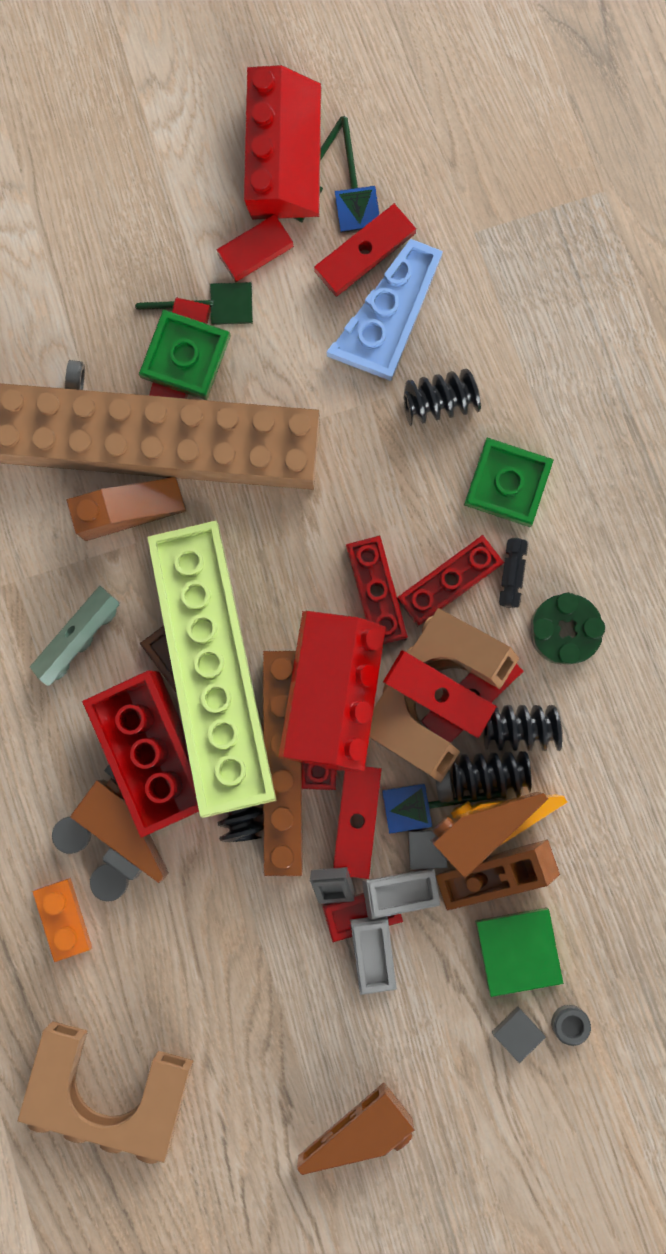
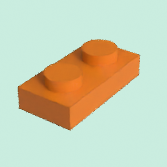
[32,878,92,962]

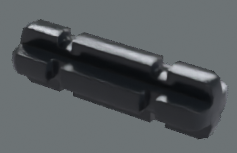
[499,538,528,608]

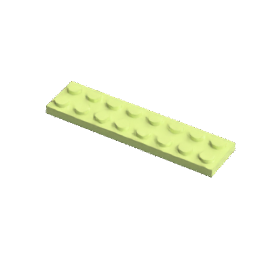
[147,520,277,818]

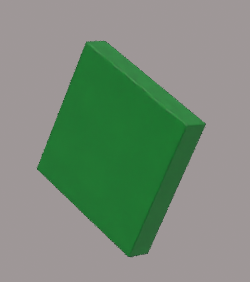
[139,309,231,400]
[464,437,554,527]
[475,908,564,997]

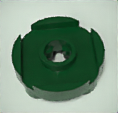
[531,592,606,665]

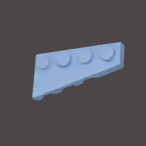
[326,239,443,381]

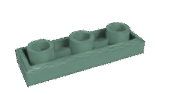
[30,585,120,686]

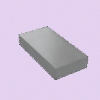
[362,868,441,919]
[350,916,397,995]

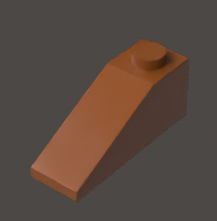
[66,477,186,541]
[70,778,169,883]
[430,792,548,878]
[435,839,560,911]
[297,1083,415,1175]

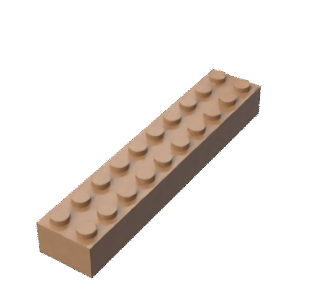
[0,383,320,490]

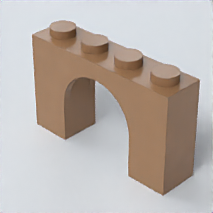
[369,608,519,783]
[17,1021,194,1164]

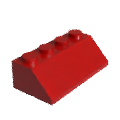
[244,65,322,220]
[278,611,386,771]
[82,670,199,838]

